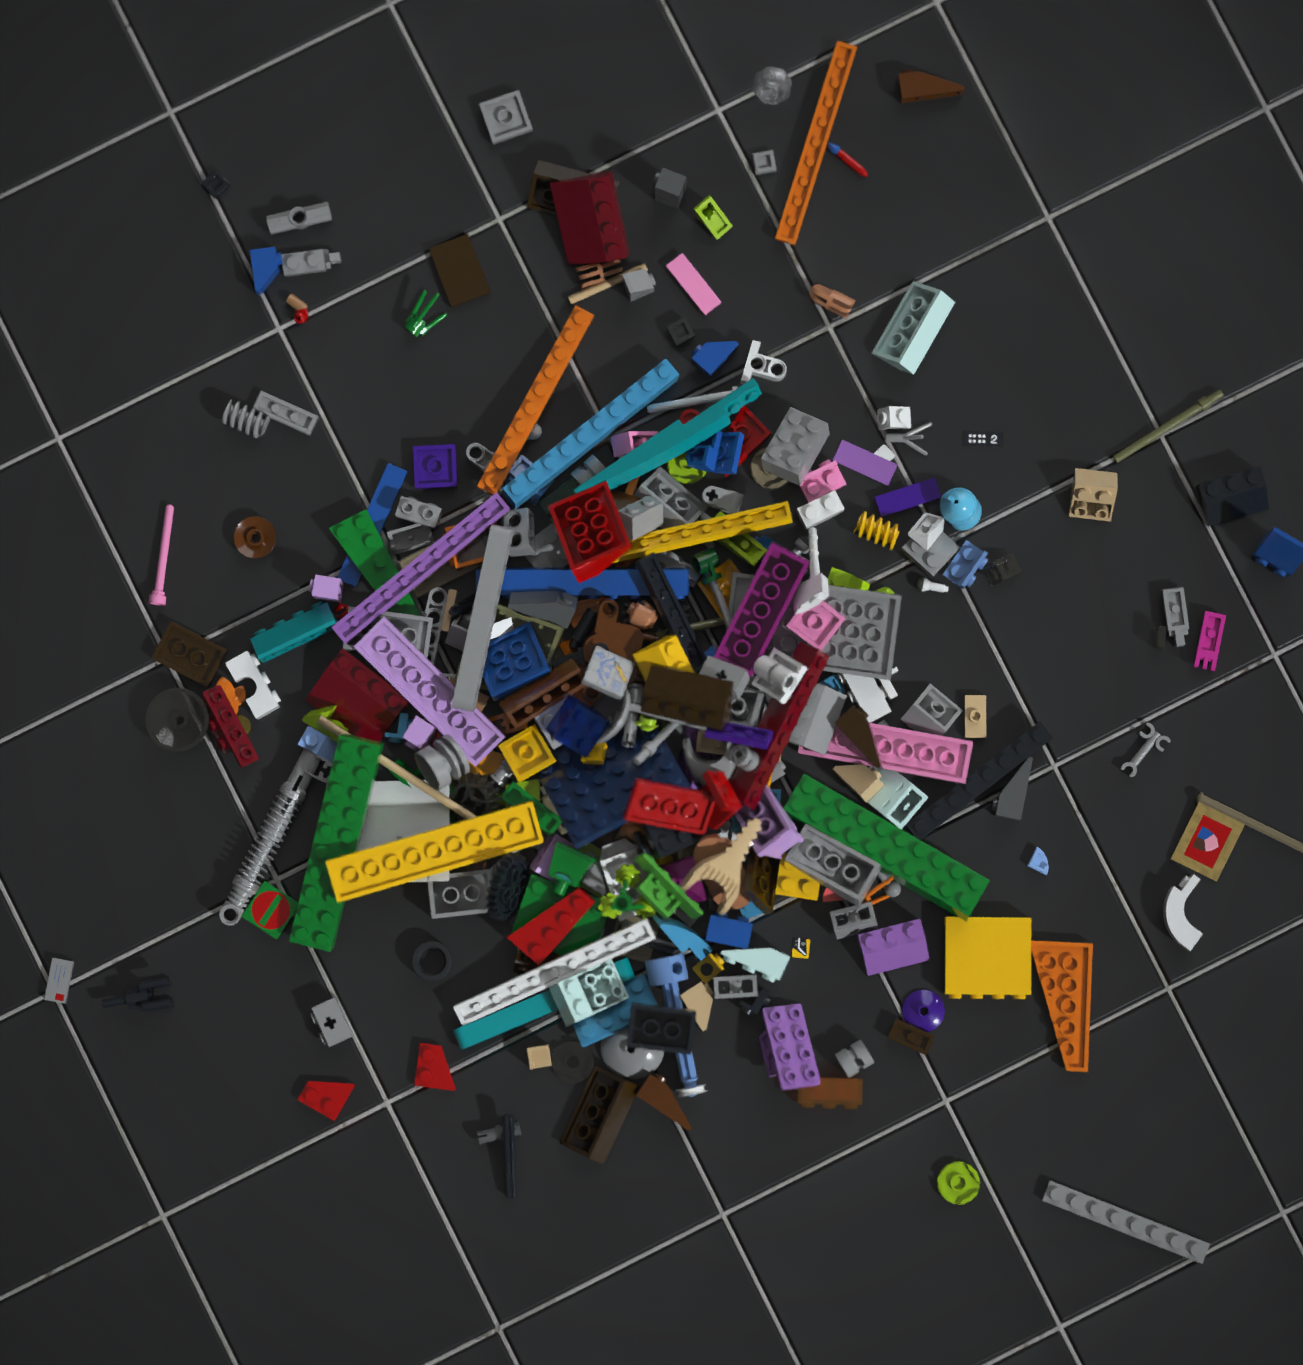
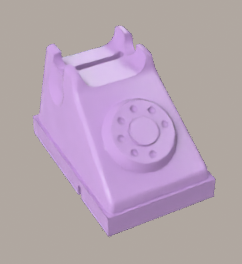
[734,785,804,859]

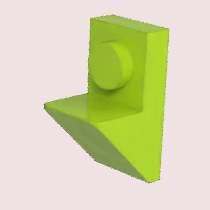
[694,195,732,240]
[302,705,348,743]

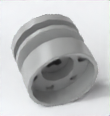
[415,734,470,791]

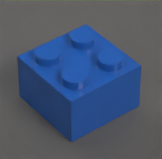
[705,912,753,949]

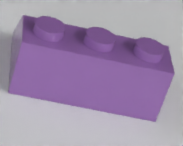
[857,919,929,976]

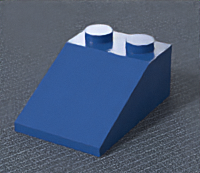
[1252,527,1303,578]

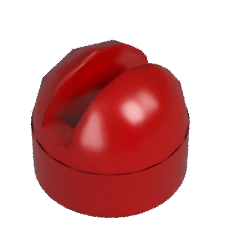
[334,604,349,621]

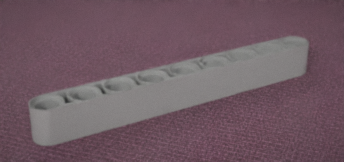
[452,524,514,712]

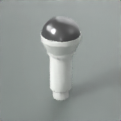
[916,577,949,593]

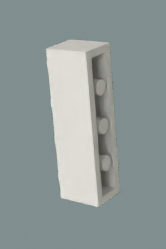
[837,673,891,723]

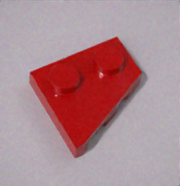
[414,1043,456,1091]
[297,1081,355,1121]

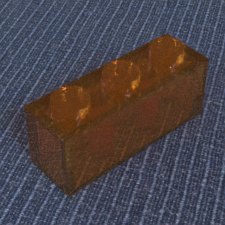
[797,1077,863,1109]

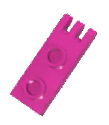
[1193,611,1226,671]

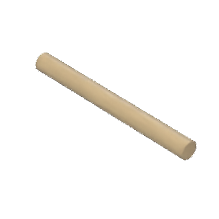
[568,263,648,304]

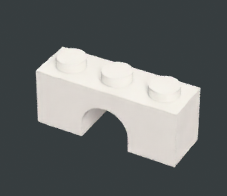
[225,651,281,720]

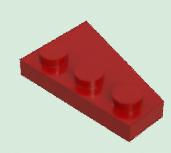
[723,406,772,477]

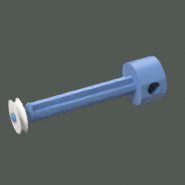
[645,953,708,1097]

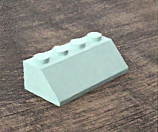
[872,281,955,375]

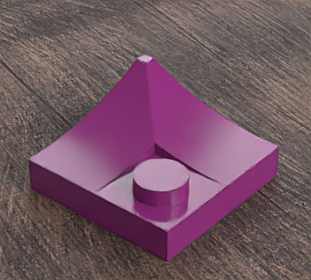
[659,856,707,902]

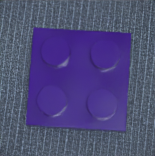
[413,444,457,489]

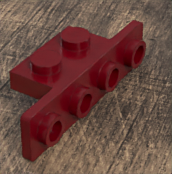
[202,685,259,768]

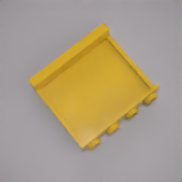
[944,917,1031,999]

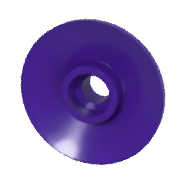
[902,990,945,1032]

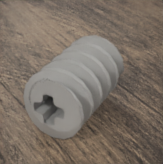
[222,399,270,438]

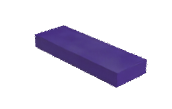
[874,477,941,518]
[705,722,773,749]

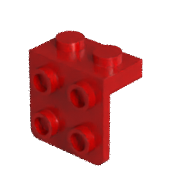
[700,771,742,830]

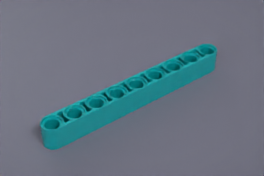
[453,957,636,1050]

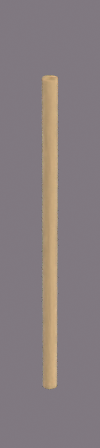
[317,716,477,820]

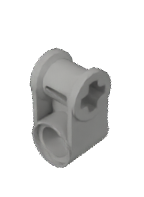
[466,443,495,473]
[701,486,744,514]

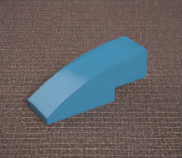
[652,914,713,961]

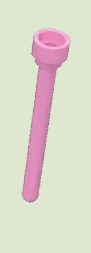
[148,504,174,606]

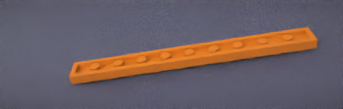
[775,41,857,246]
[477,305,594,496]

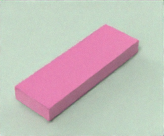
[666,253,721,316]

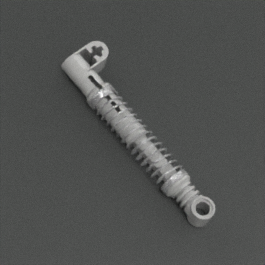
[219,749,332,925]

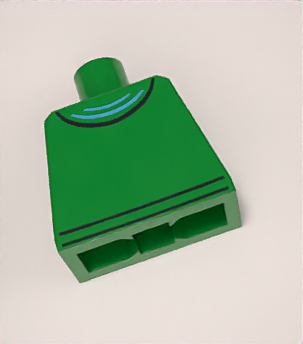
[548,842,597,896]

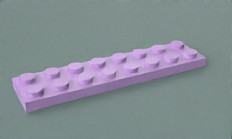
[354,616,505,767]

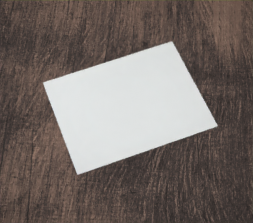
[326,780,449,882]

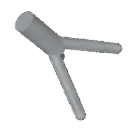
[886,422,932,456]

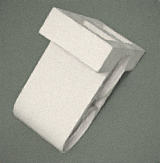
[740,340,787,384]

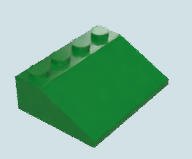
[511,875,608,956]

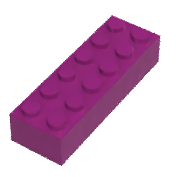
[714,542,810,677]

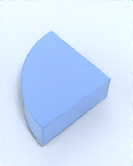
[1027,847,1049,875]

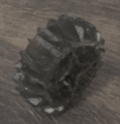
[449,772,502,821]

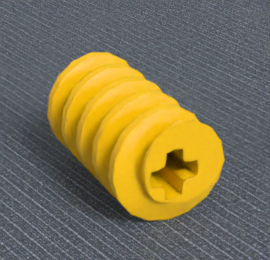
[853,511,900,551]

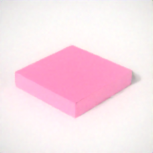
[787,600,846,651]

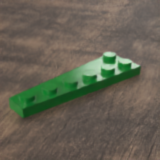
[329,509,421,616]

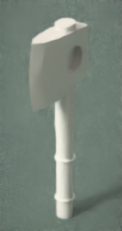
[793,527,829,615]

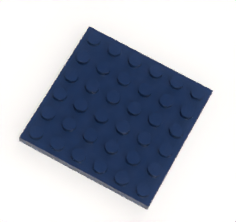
[536,714,691,849]

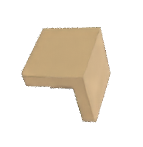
[527,1044,552,1069]

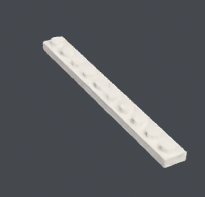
[453,918,656,1026]

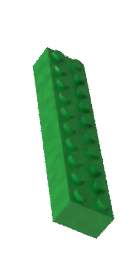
[289,733,384,952]
[783,774,990,921]

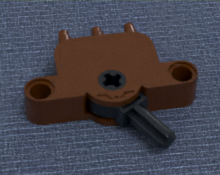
[551,598,660,702]

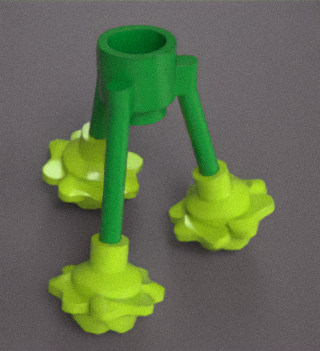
[598,864,657,919]

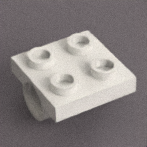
[751,648,808,705]

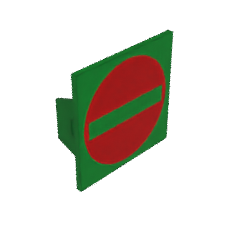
[241,881,298,939]

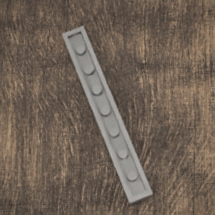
[1042,1180,1210,1264]

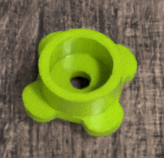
[635,714,659,732]

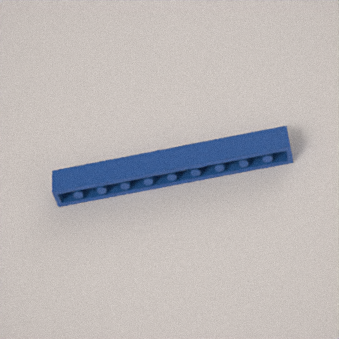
[476,567,689,599]

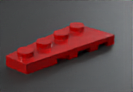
[507,887,595,965]

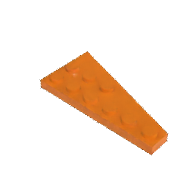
[1031,941,1093,1072]

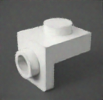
[877,406,911,430]
[877,667,898,701]

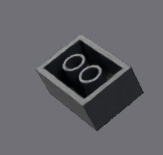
[627,1002,696,1055]

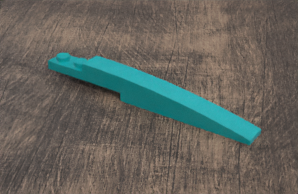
[574,378,762,494]

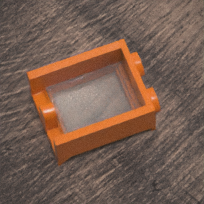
[442,522,497,571]

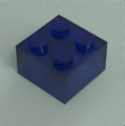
[545,694,610,758]

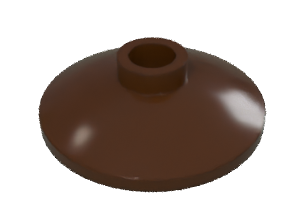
[234,516,276,559]

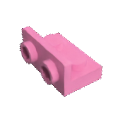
[800,459,846,503]

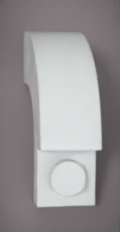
[1163,874,1203,951]

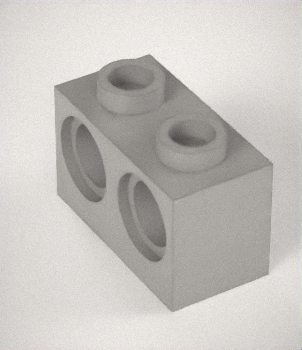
[501,508,536,557]

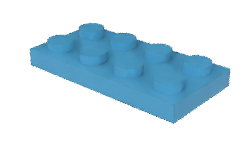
[573,974,658,1048]

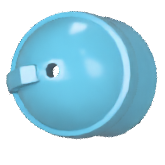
[940,488,982,531]

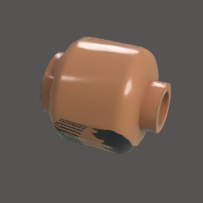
[626,599,659,630]

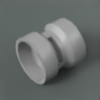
[729,744,759,771]

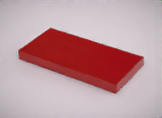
[623,778,715,835]

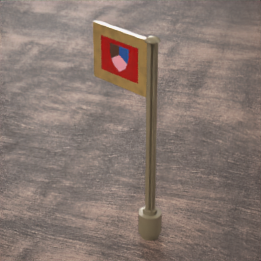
[1170,792,1303,882]

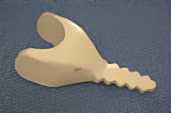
[680,818,761,915]

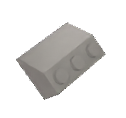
[633,467,708,529]
[789,683,847,755]

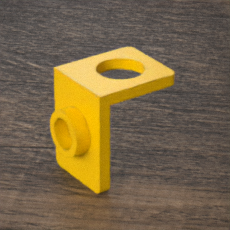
[693,952,725,984]

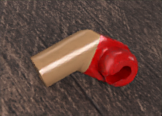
[286,294,308,324]

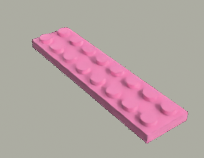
[798,717,973,784]

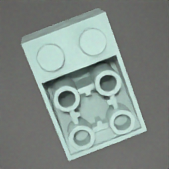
[851,767,929,829]
[720,948,790,982]
[549,959,629,1026]

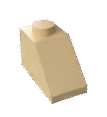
[833,764,884,803]
[680,982,714,1031]

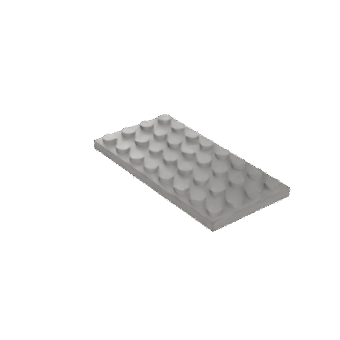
[726,572,902,680]

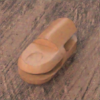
[575,259,623,288]
[809,284,855,319]

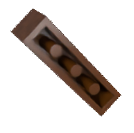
[499,658,586,729]

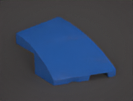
[686,431,744,474]

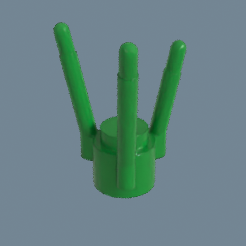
[404,290,447,337]

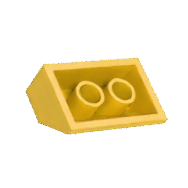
[632,635,694,683]

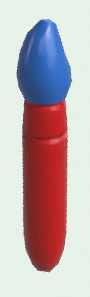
[827,142,868,177]

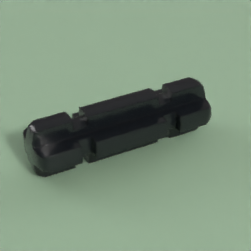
[448,593,476,619]

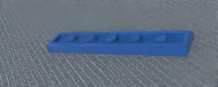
[337,463,408,587]

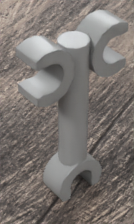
[1120,723,1171,778]

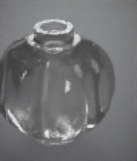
[752,66,792,105]

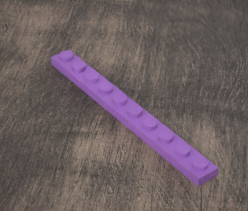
[332,492,510,644]

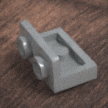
[395,496,442,528]

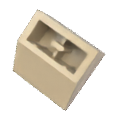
[1069,468,1118,522]

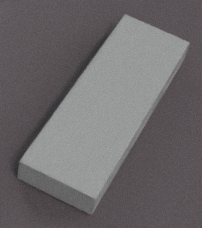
[252,391,319,436]

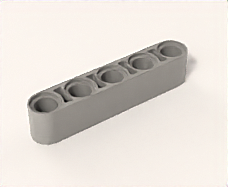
[424,587,448,666]

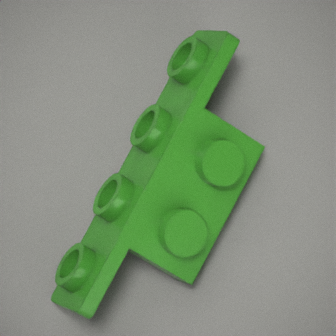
[634,853,703,919]

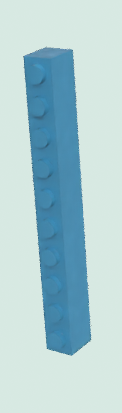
[502,359,679,509]

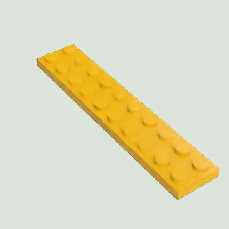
[325,801,544,903]

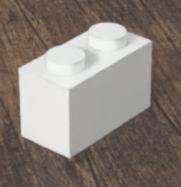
[796,490,844,530]

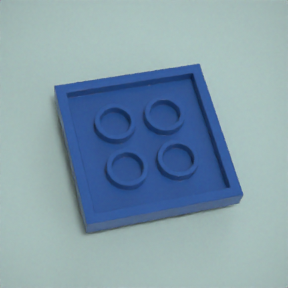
[483,622,551,701]

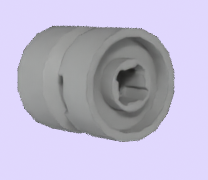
[570,454,605,486]
[835,1039,874,1078]

